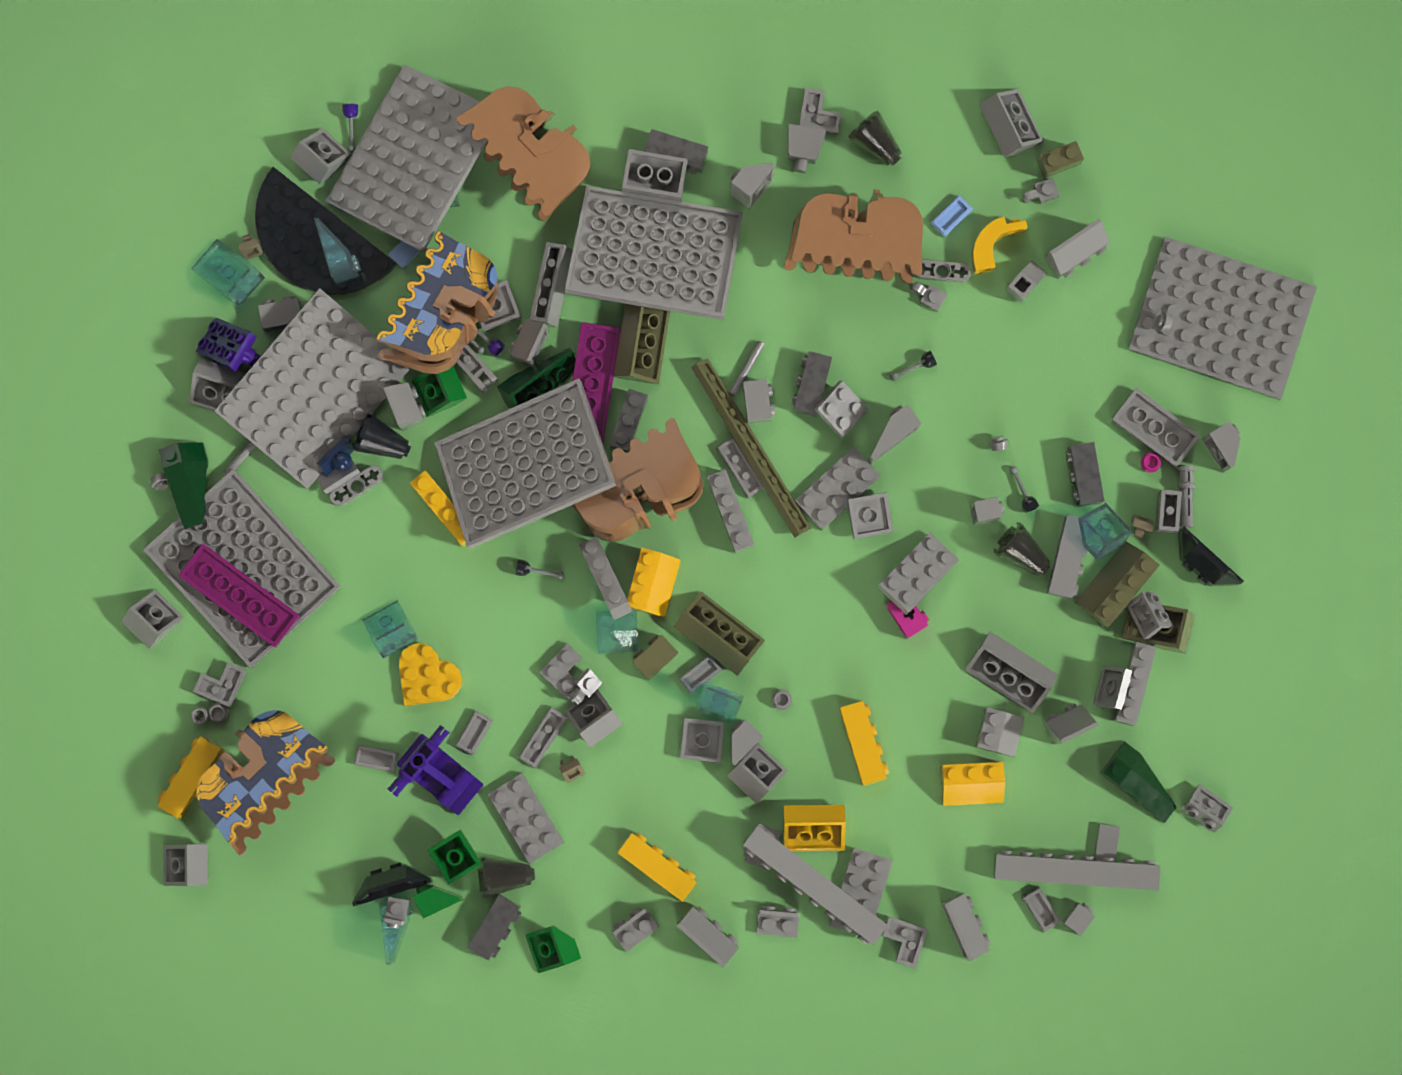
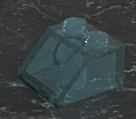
[1078,503,1133,561]
[363,600,418,659]
[596,610,639,654]

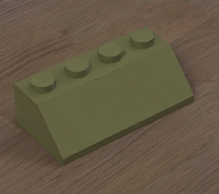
[614,304,670,384]
[1074,541,1160,628]
[674,592,765,676]

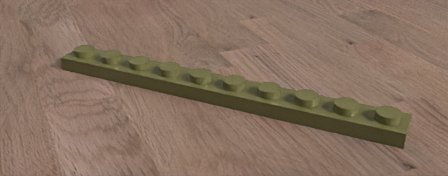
[691,358,811,538]

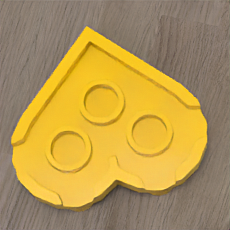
[399,643,462,706]

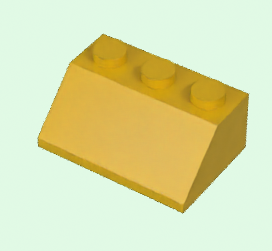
[627,548,681,618]
[940,762,1005,806]
[783,805,846,851]

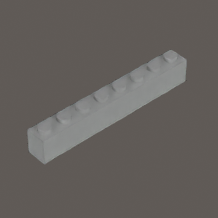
[742,825,888,945]
[994,851,1160,890]

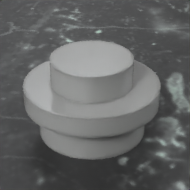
[1156,311,1173,332]
[989,436,1009,451]
[150,473,168,491]
[772,690,792,710]
[208,703,229,724]

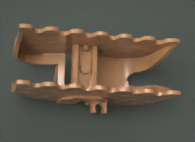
[456,86,590,222]
[784,190,923,284]
[571,418,703,542]

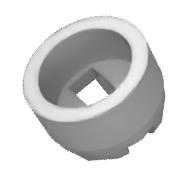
[191,707,209,724]

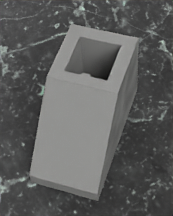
[1006,260,1046,303]

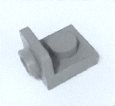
[383,896,410,929]

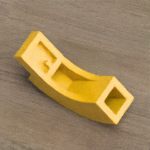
[972,216,1028,274]

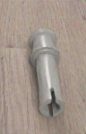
[1177,466,1196,527]

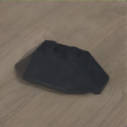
[1178,526,1244,586]
[352,862,433,907]

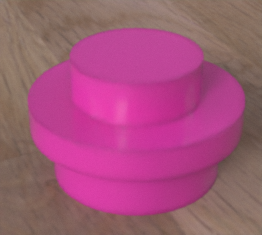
[1141,453,1161,473]

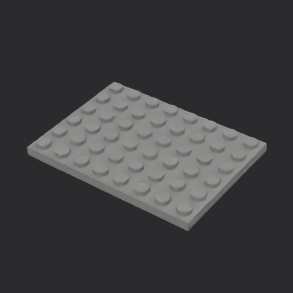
[326,64,488,253]
[565,186,743,320]
[1128,237,1317,400]
[214,288,411,489]
[435,378,617,549]
[143,469,341,669]

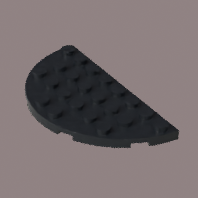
[255,167,397,295]

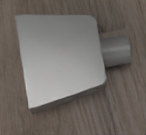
[788,124,826,173]

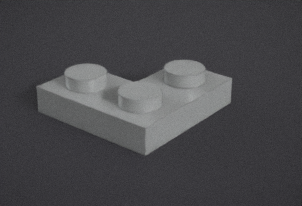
[799,88,841,134]
[539,643,582,701]
[193,663,247,708]
[882,916,928,968]

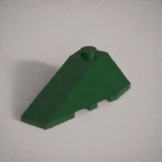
[497,348,576,409]
[159,442,209,529]
[1100,741,1177,823]

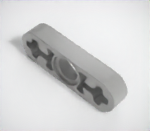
[914,260,971,283]
[330,466,383,506]

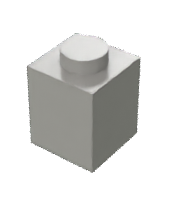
[1062,903,1095,936]

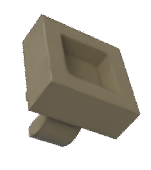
[238,234,264,261]
[1131,514,1154,539]
[559,755,585,783]

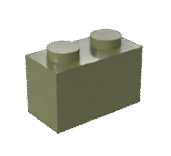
[1037,141,1084,179]
[632,635,679,681]

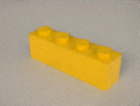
[410,470,466,547]
[839,701,889,786]
[157,736,224,819]
[617,832,697,902]

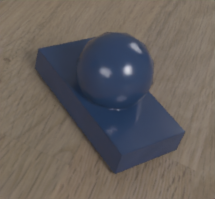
[317,436,354,477]

